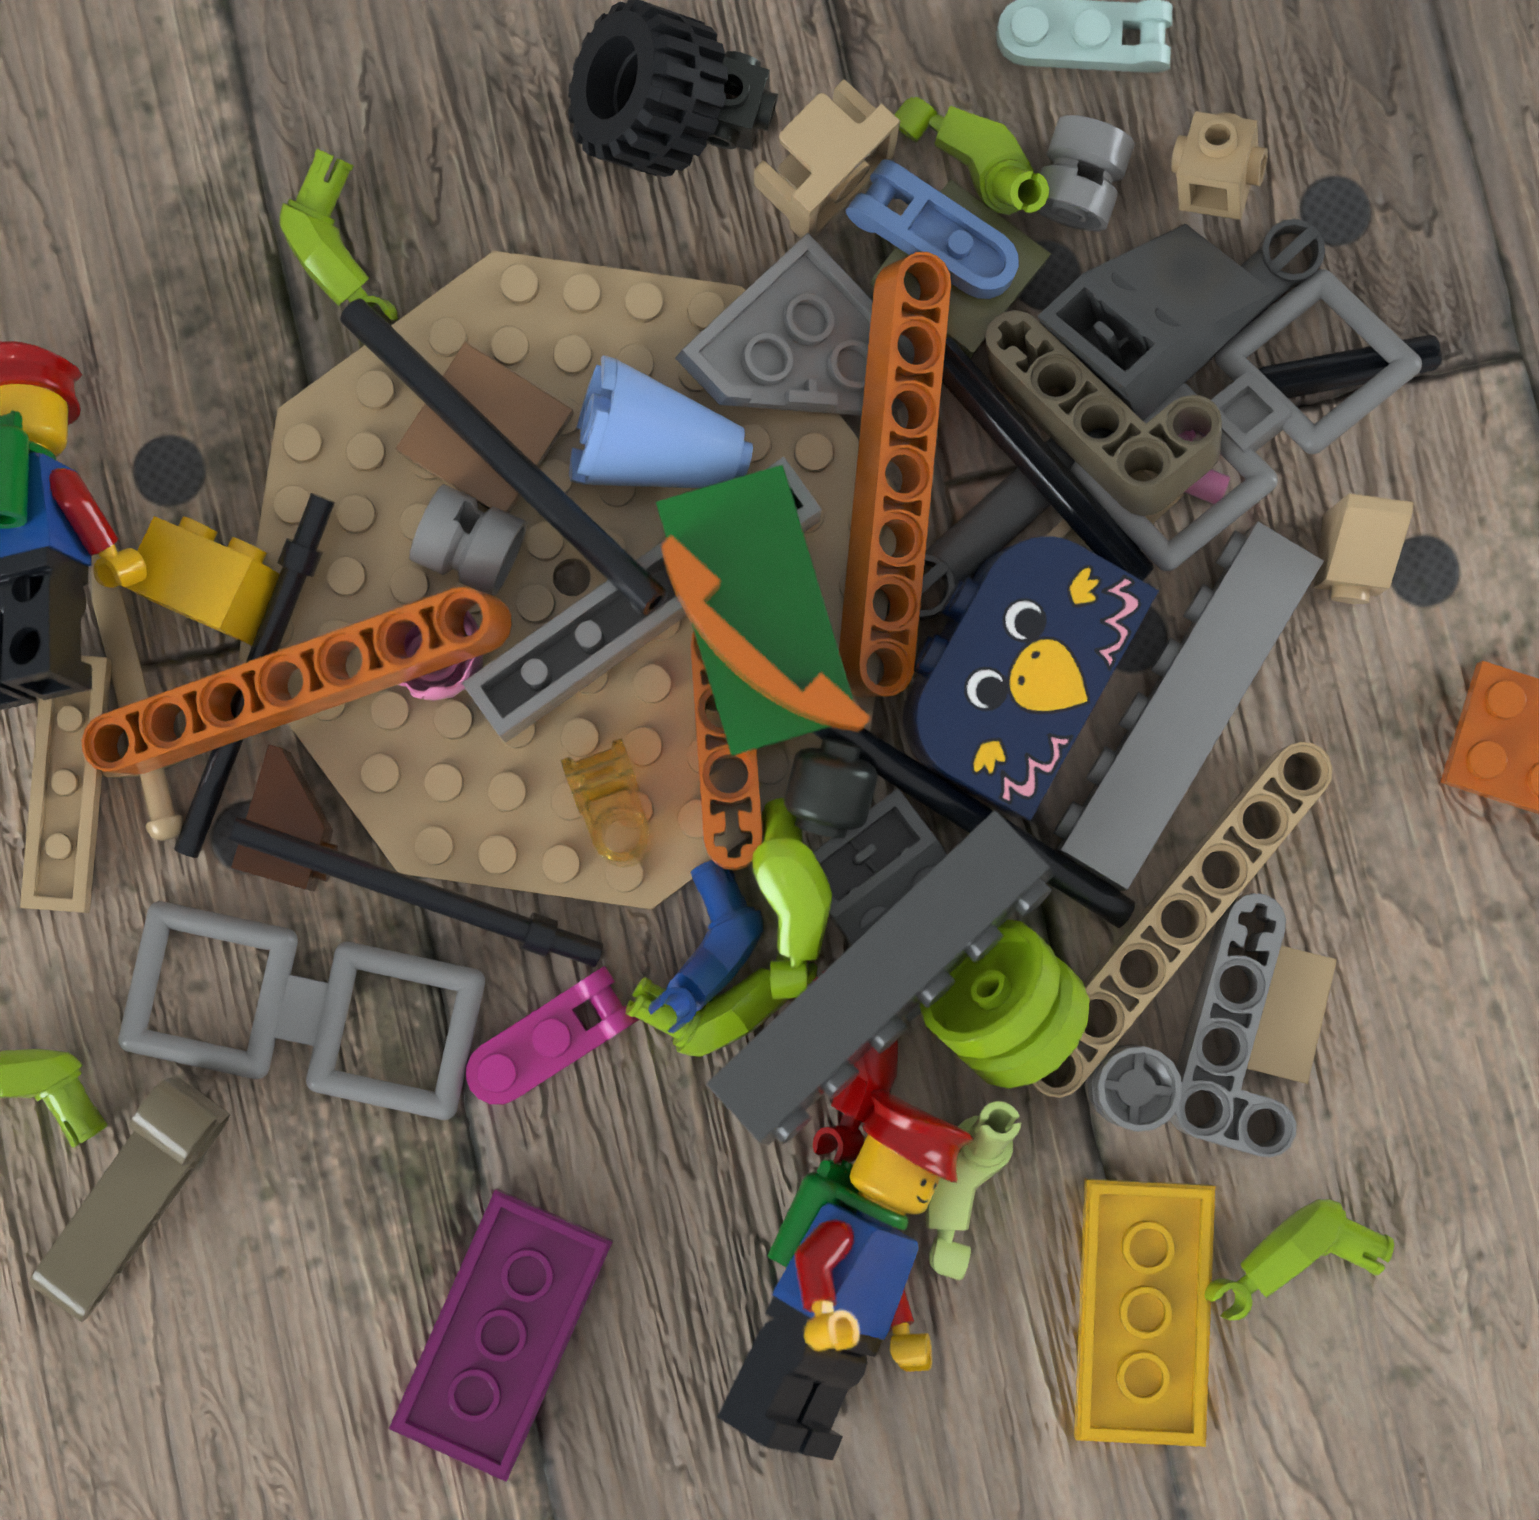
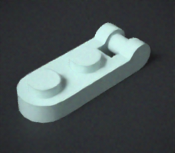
[996,0,1173,73]

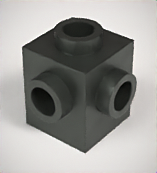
[707,51,778,151]

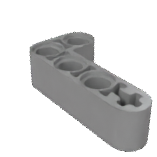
[1170,893,1296,1157]

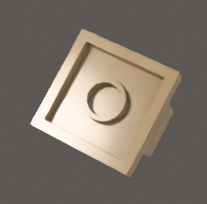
[754,79,900,239]

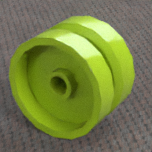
[919,919,1090,1089]

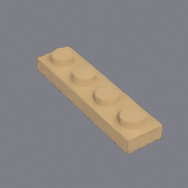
[20,656,112,913]

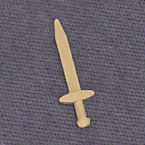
[91,554,184,841]

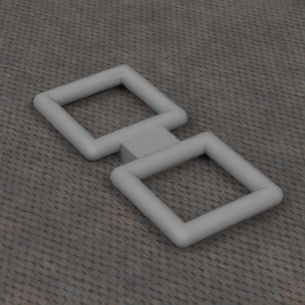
[1071,269,1422,571]
[118,901,485,1120]

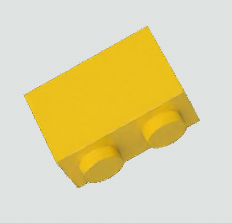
[125,516,280,646]

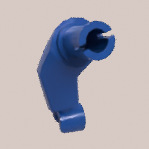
[648,860,764,1033]

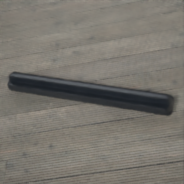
[942,336,1154,581]

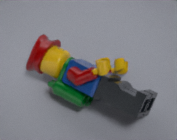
[0,341,147,710]
[717,1089,974,1460]

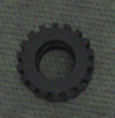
[568,0,728,177]

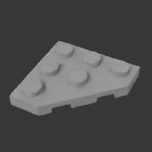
[675,233,915,416]

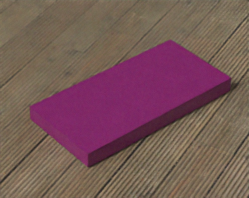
[389,1188,613,1482]

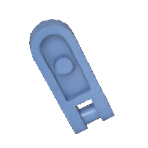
[846,159,1019,299]

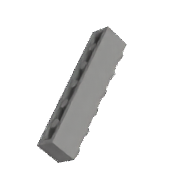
[462,456,822,743]
[1053,521,1324,892]

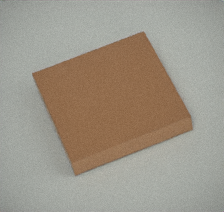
[396,342,574,513]

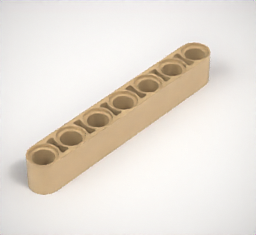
[1029,742,1333,1098]

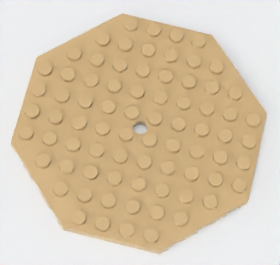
[239,251,898,910]

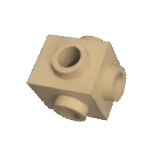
[1172,111,1268,220]

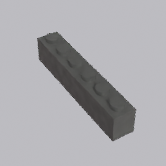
[706,810,1054,1145]

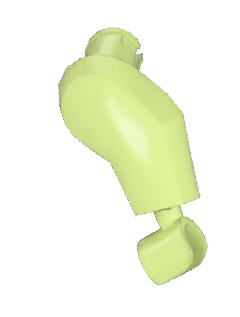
[925,1101,1021,1280]

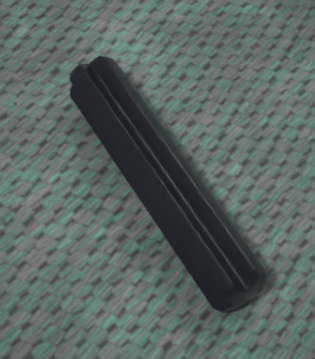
[1258,334,1442,398]

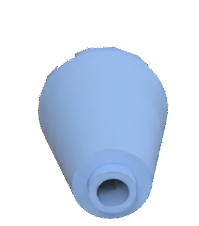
[569,355,753,488]

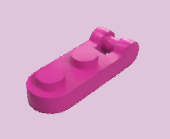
[466,966,640,1105]

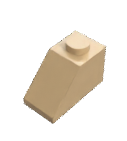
[1314,493,1414,604]

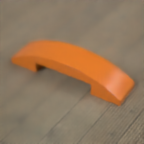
[662,535,871,732]

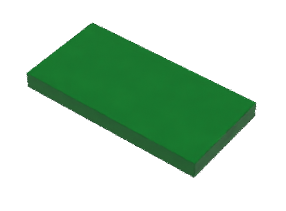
[656,464,854,756]

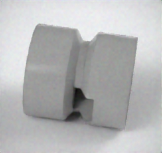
[1036,115,1135,231]
[409,484,527,596]
[1087,1044,1183,1132]

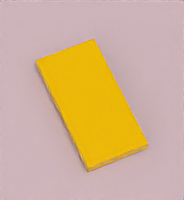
[1074,1178,1216,1447]

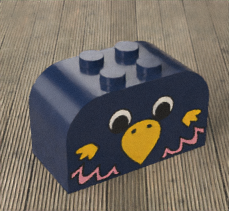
[903,536,1159,821]

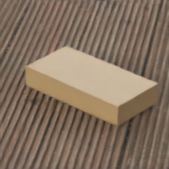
[1247,946,1337,1084]

